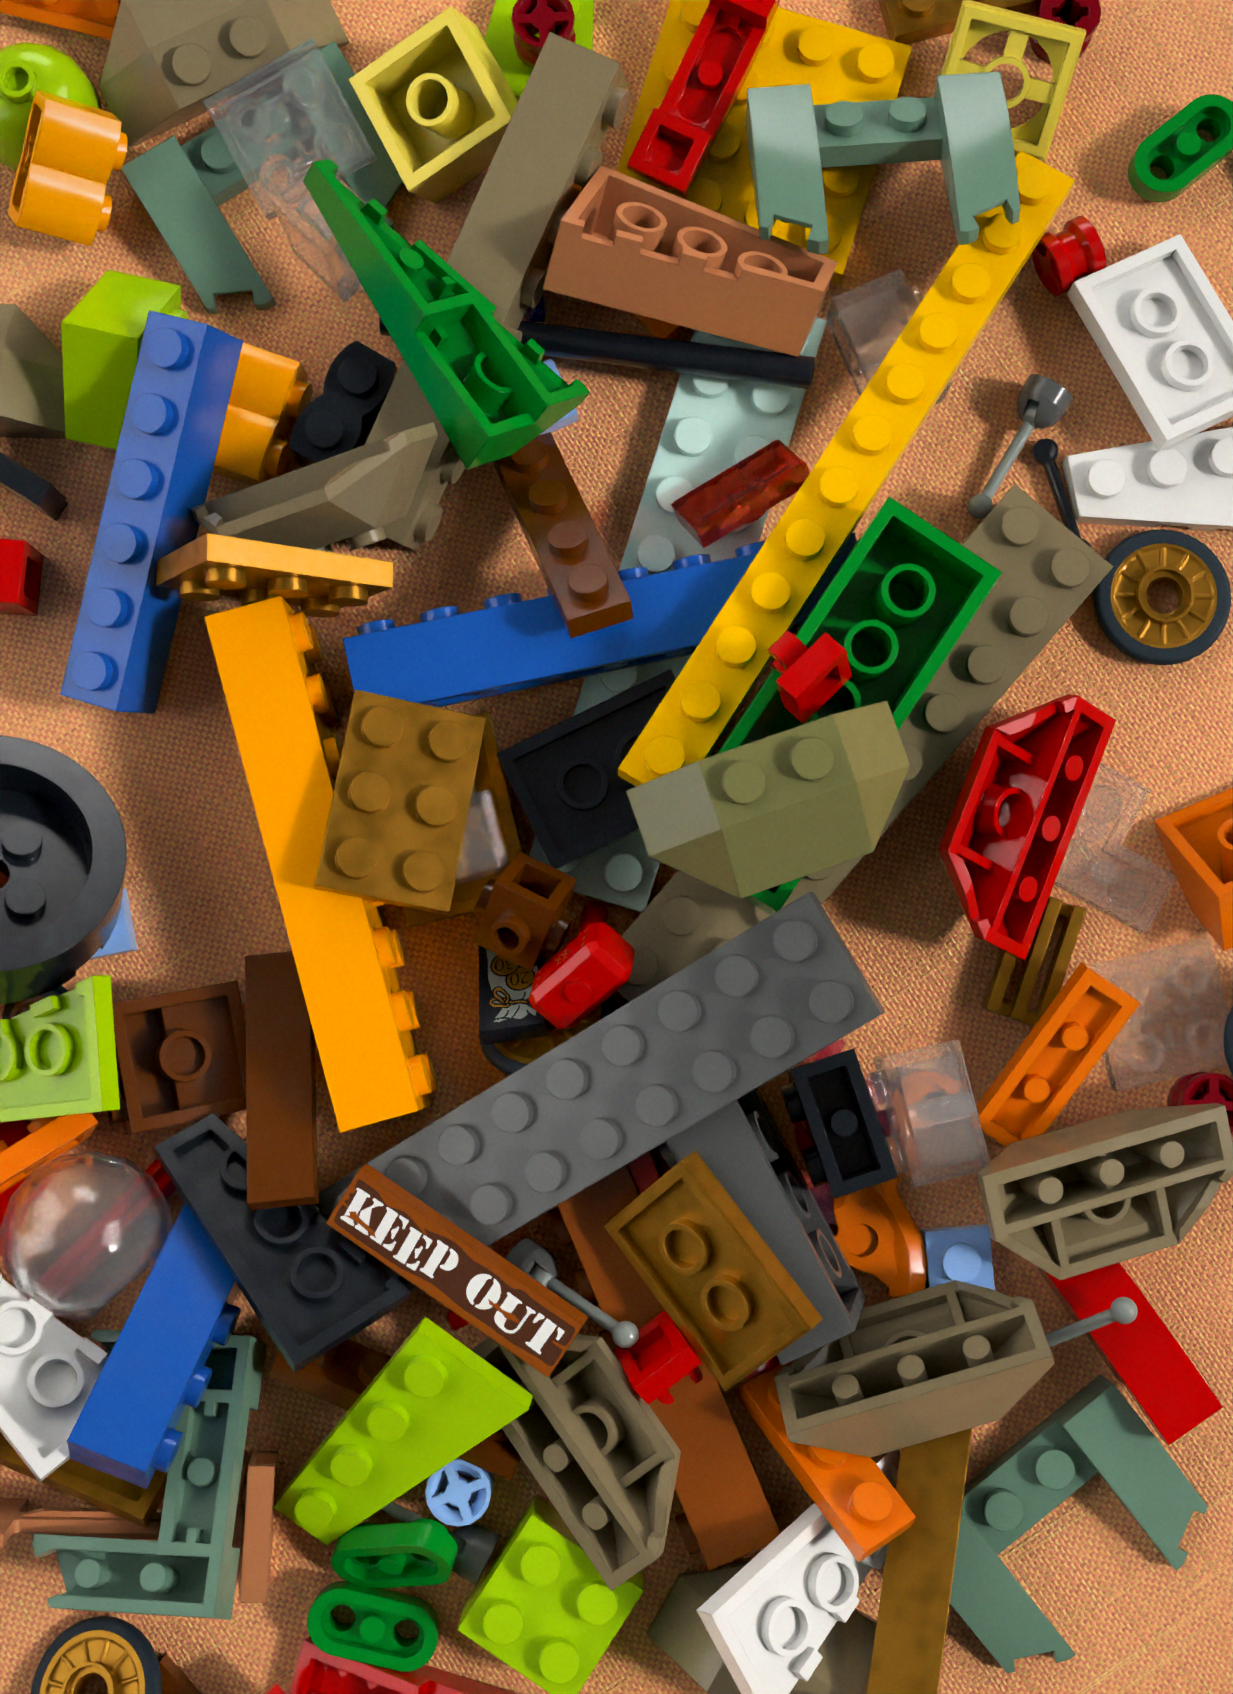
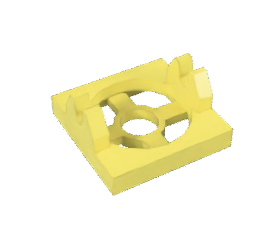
[940,0,1086,161]

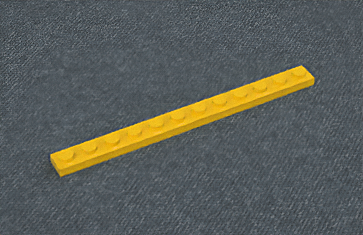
[618,150,1075,786]

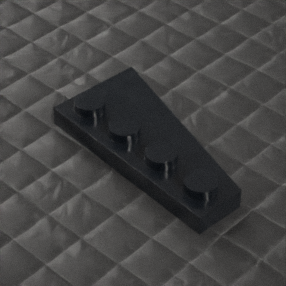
[154,1113,411,1373]

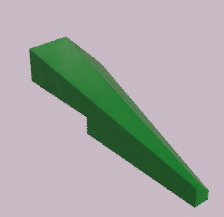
[303,159,590,470]

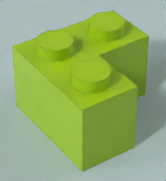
[61,270,189,450]

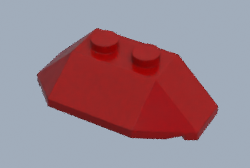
[938,694,1116,960]

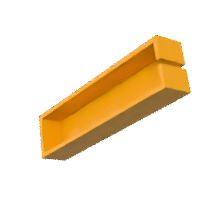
[204,596,438,1133]

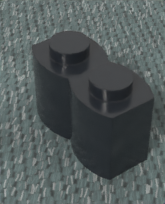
[290,340,398,468]

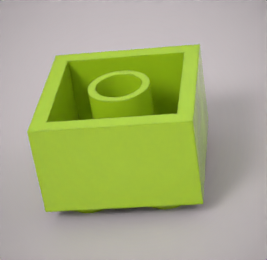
[457,1495,644,1694]

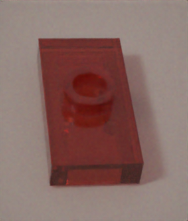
[671,439,810,548]

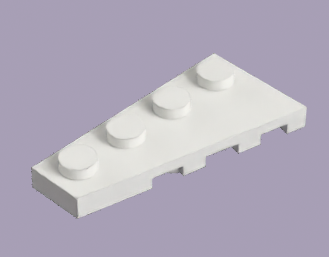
[1062,427,1233,532]
[0,1274,108,1482]
[696,1449,901,1694]

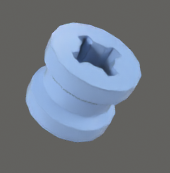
[425,1458,495,1527]

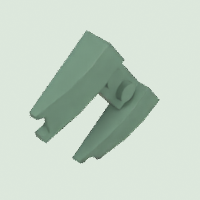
[121,41,416,314]
[746,71,1021,254]
[32,1329,266,1620]
[950,1374,1208,1673]

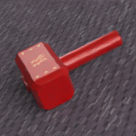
[528,902,635,1029]

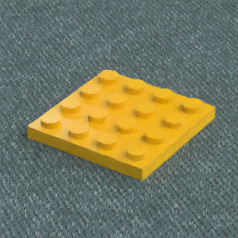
[617,0,913,284]

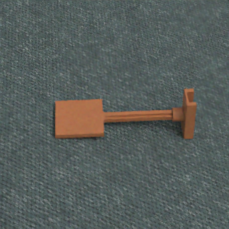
[0,1451,278,1603]

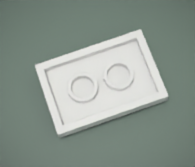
[1067,234,1233,451]

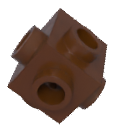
[474,851,578,971]

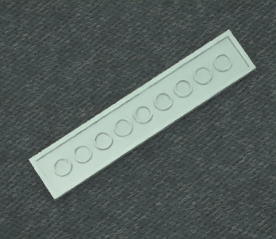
[529,317,827,913]

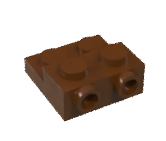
[107,980,246,1135]

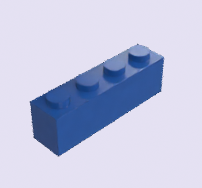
[67,1203,241,1489]

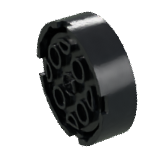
[0,735,127,1004]

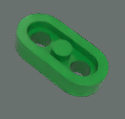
[1128,94,1233,203]
[331,1518,458,1588]
[307,1581,440,1672]

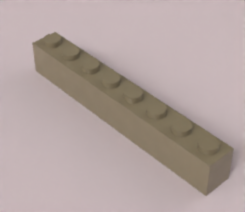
[365,32,631,551]

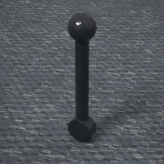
[1033,438,1091,547]

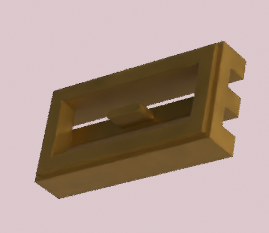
[982,896,1087,1026]

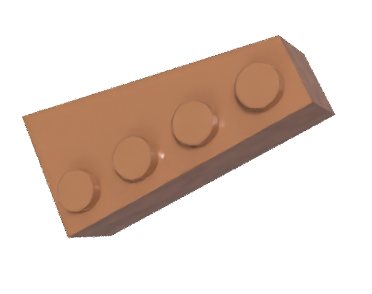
[543,165,838,357]

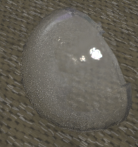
[0,1151,172,1322]

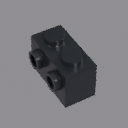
[780,1048,898,1198]

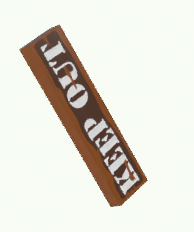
[326,1163,589,1378]

